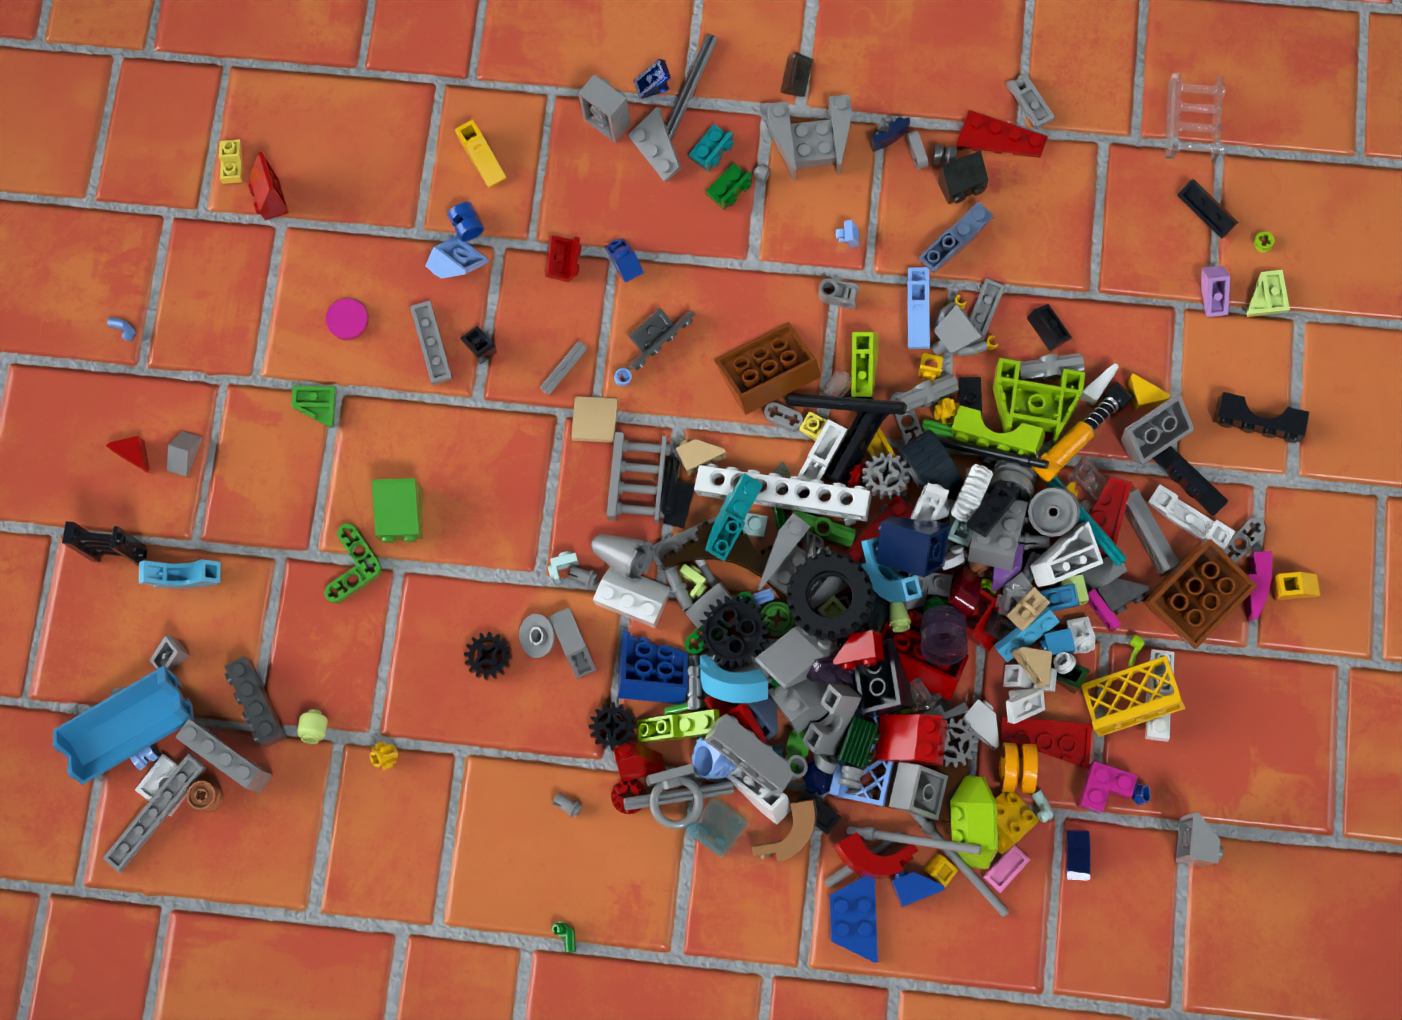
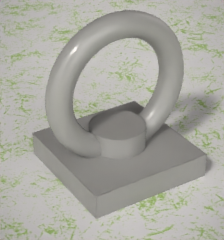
[645,764,703,830]

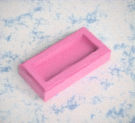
[983,845,1030,894]

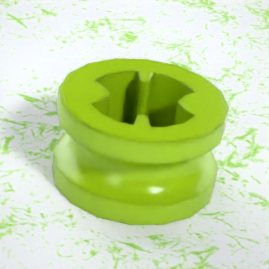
[1254,231,1275,253]

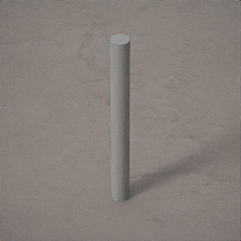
[824,831,901,888]

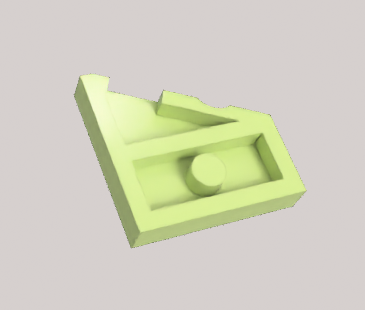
[1246,270,1290,317]

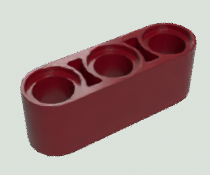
[948,565,982,615]

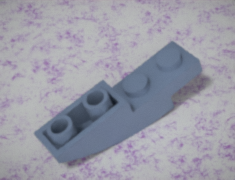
[919,201,994,273]

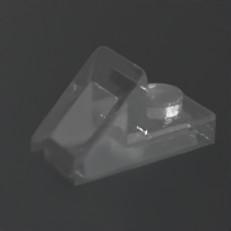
[1069,456,1108,500]

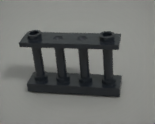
[62,521,147,566]

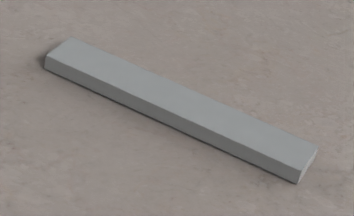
[103,753,207,873]

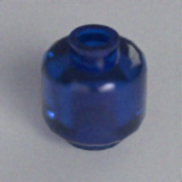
[802,761,833,795]

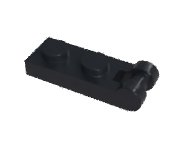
[966,479,1020,538]

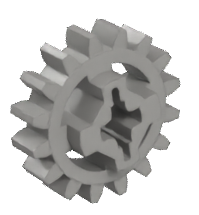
[862,452,910,499]
[943,718,979,768]

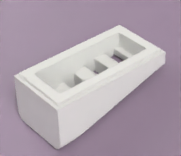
[1080,364,1119,406]

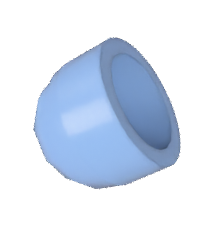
[614,368,632,387]

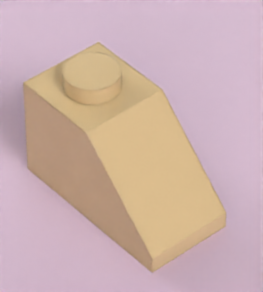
[676,439,726,476]

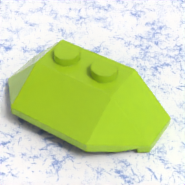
[950,775,998,869]

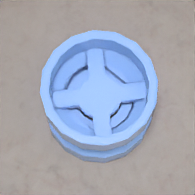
[130,745,160,770]

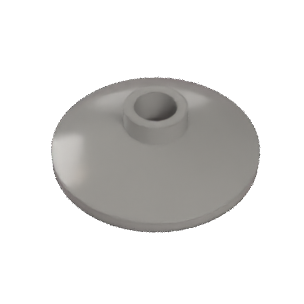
[519,614,555,658]

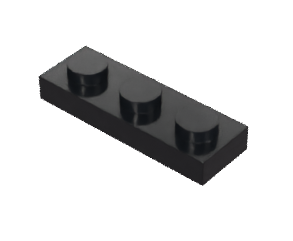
[1177,179,1239,239]

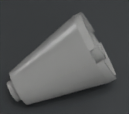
[591,533,654,582]

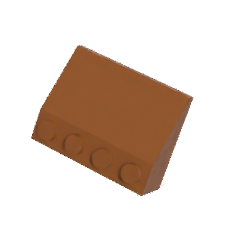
[714,322,821,415]
[1142,539,1258,649]

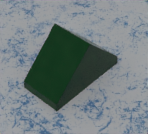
[1051,661,1090,694]

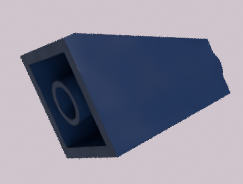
[876,516,950,577]

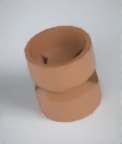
[186,781,224,812]

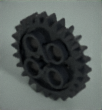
[698,595,771,668]

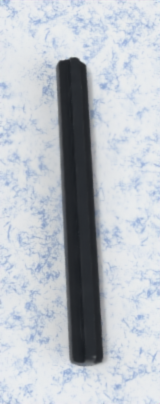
[786,393,907,415]

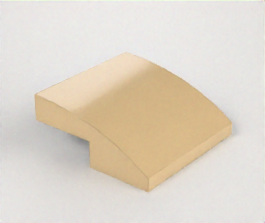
[571,396,618,443]

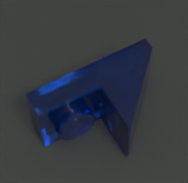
[633,59,671,99]

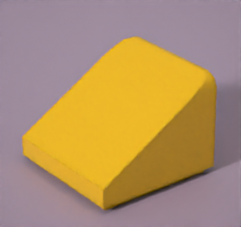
[923,853,959,888]

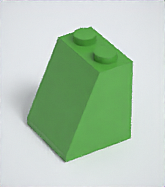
[372,478,423,543]

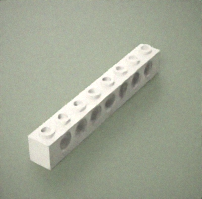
[694,463,872,522]

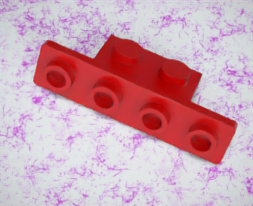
[705,696,767,777]

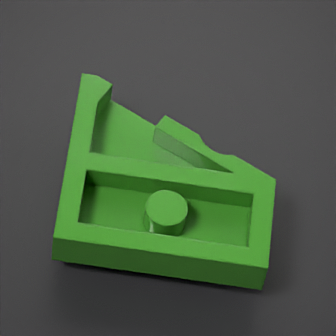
[291,386,337,428]

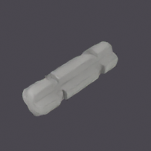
[687,666,701,710]

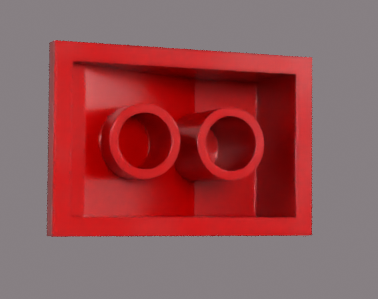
[248,151,289,220]
[875,714,948,766]

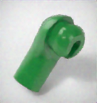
[552,921,576,952]

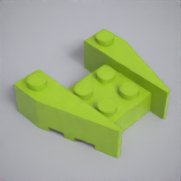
[993,358,1085,447]

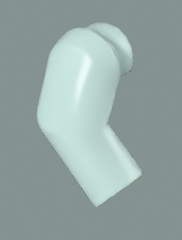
[1031,790,1054,823]

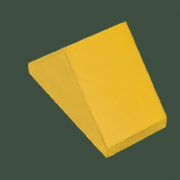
[1127,373,1171,411]

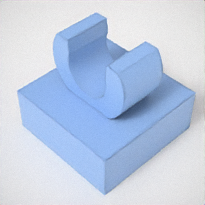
[836,220,859,248]

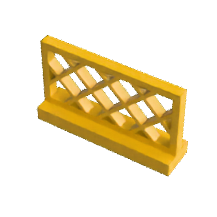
[1081,656,1186,737]

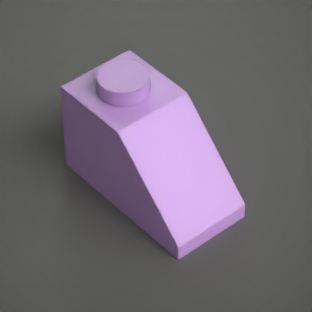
[1201,266,1230,317]

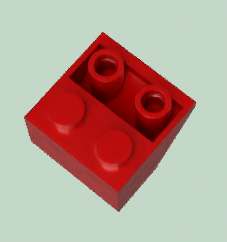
[952,588,1010,652]

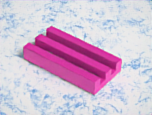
[1087,589,1121,633]

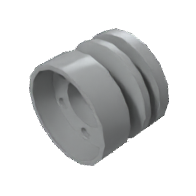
[986,460,1038,510]

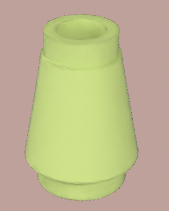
[889,601,911,632]

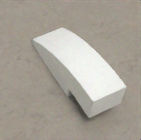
[797,419,847,482]

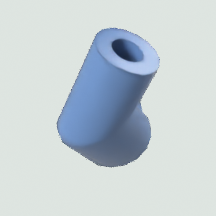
[107,317,136,341]

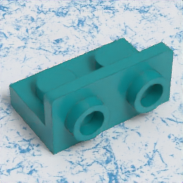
[689,124,734,172]

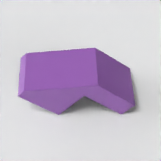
[991,544,1024,591]

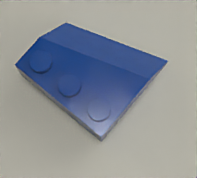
[618,630,688,704]

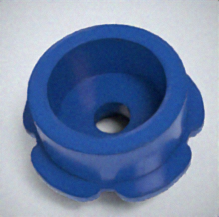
[1132,783,1151,805]

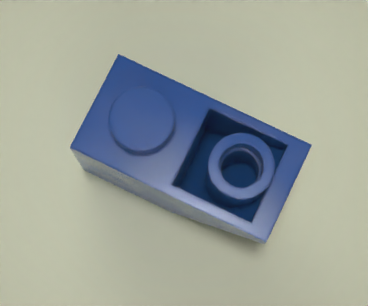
[605,238,644,283]

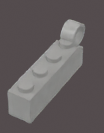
[704,714,808,795]

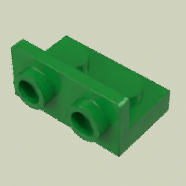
[706,163,752,210]

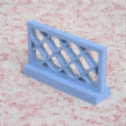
[829,708,894,807]

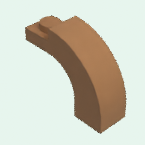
[752,798,817,862]

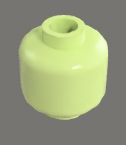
[297,709,328,744]

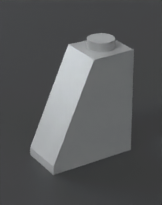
[549,608,597,679]

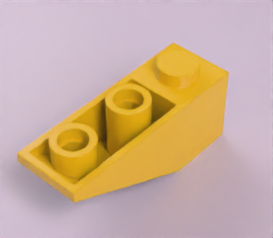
[455,119,506,188]

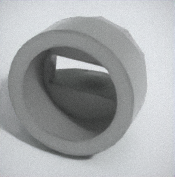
[754,165,771,183]

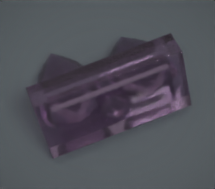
[806,655,853,684]

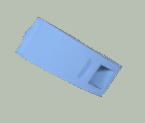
[908,267,930,349]

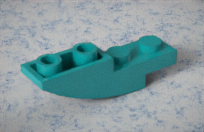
[705,474,763,561]

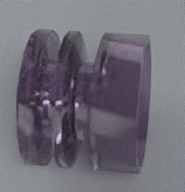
[920,605,968,666]

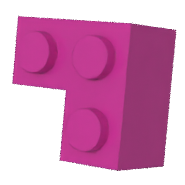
[1077,761,1138,814]

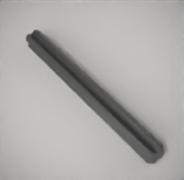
[666,34,717,141]

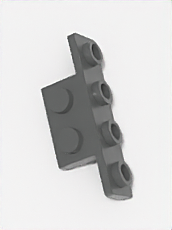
[626,308,695,370]

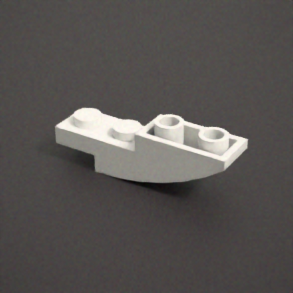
[1145,649,1174,742]

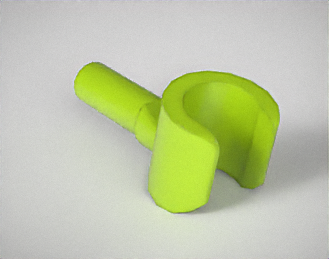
[1128,635,1144,667]

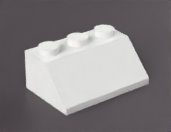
[593,566,672,628]

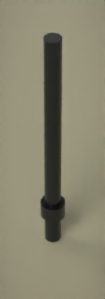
[938,437,1049,469]

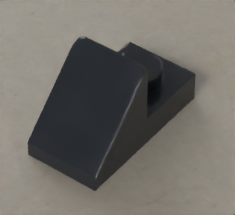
[460,326,497,364]

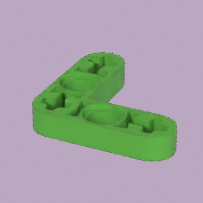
[324,524,382,604]

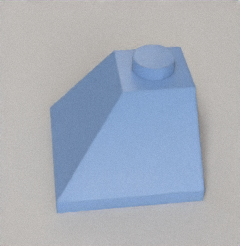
[425,236,489,278]

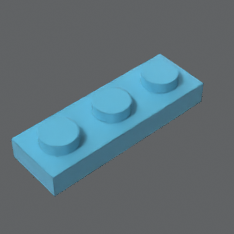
[994,606,1060,662]

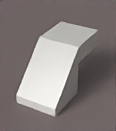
[1003,664,1057,692]

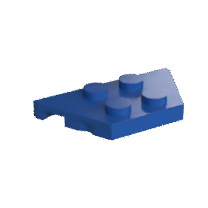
[830,877,878,963]

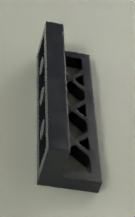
[824,411,886,487]

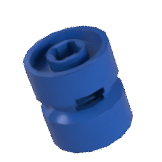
[447,202,484,242]

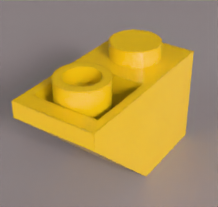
[1272,572,1320,601]

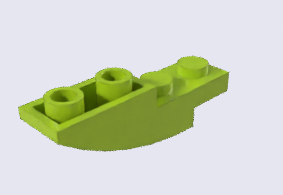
[637,709,719,743]

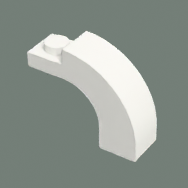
[910,483,949,522]

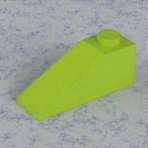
[851,332,879,397]

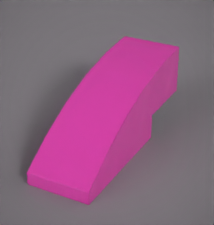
[1245,551,1273,622]

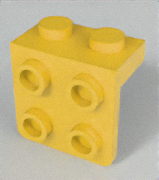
[995,791,1039,855]

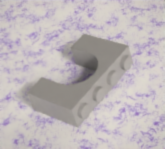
[175,719,273,794]

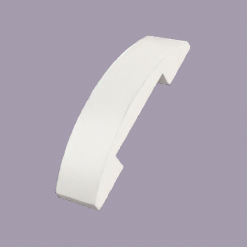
[1148,484,1236,550]

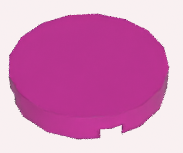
[326,299,369,340]

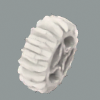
[951,464,993,522]

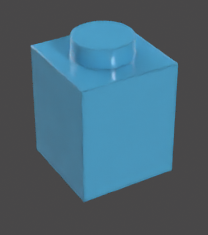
[1039,628,1076,658]

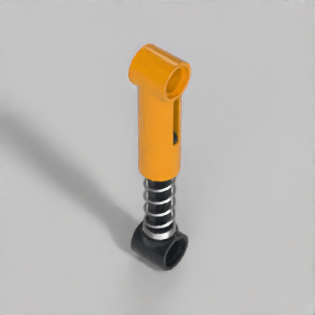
[1031,382,1134,483]

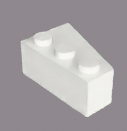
[1030,521,1103,587]

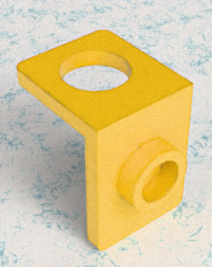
[918,353,943,381]

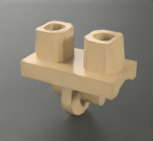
[1006,587,1051,632]

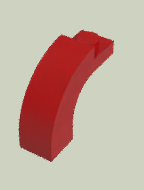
[833,832,918,879]

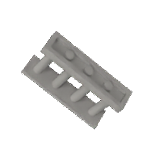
[607,432,671,525]

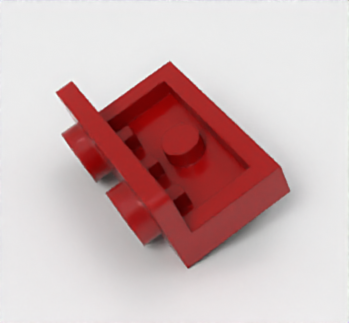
[545,235,582,282]

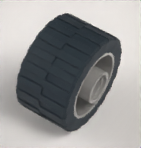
[898,430,963,494]

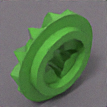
[760,602,794,637]

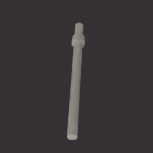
[910,814,1010,917]
[847,826,981,855]

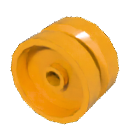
[999,742,1038,794]

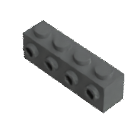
[224,656,287,748]

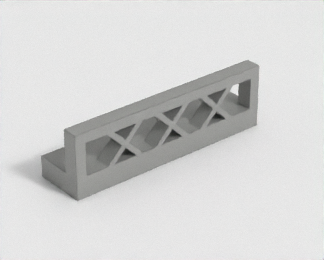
[1124,489,1179,576]

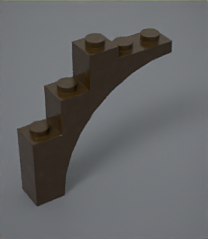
[661,521,788,603]

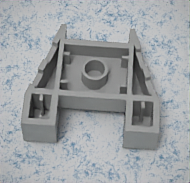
[767,94,852,180]
[757,513,854,609]

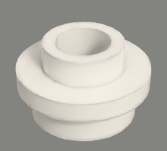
[1054,652,1076,674]

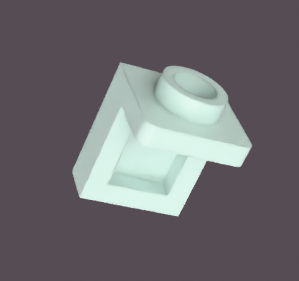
[548,551,579,583]

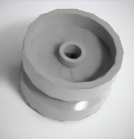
[1028,486,1081,537]

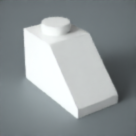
[962,699,999,751]

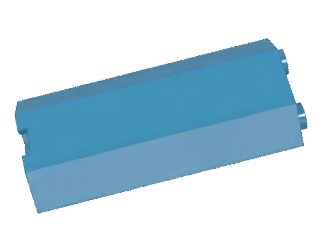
[52,665,194,785]

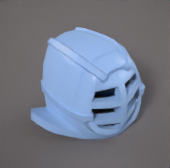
[691,737,737,779]

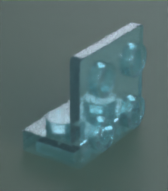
[686,797,749,860]

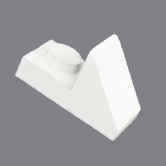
[1006,688,1045,724]

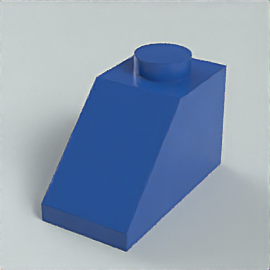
[891,870,945,907]

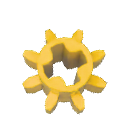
[934,398,960,425]
[370,741,398,770]

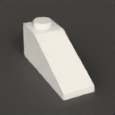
[726,767,791,825]

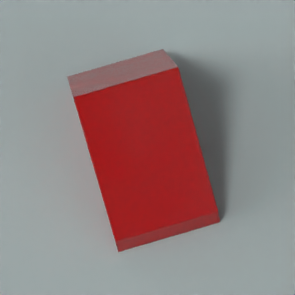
[106,436,150,473]

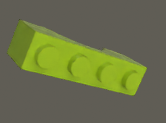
[951,405,1045,458]

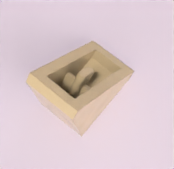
[1011,647,1052,688]

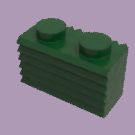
[836,716,881,769]

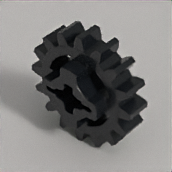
[464,632,513,681]
[589,702,637,752]

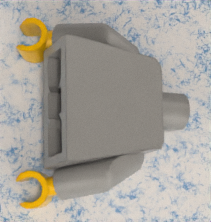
[930,295,999,357]

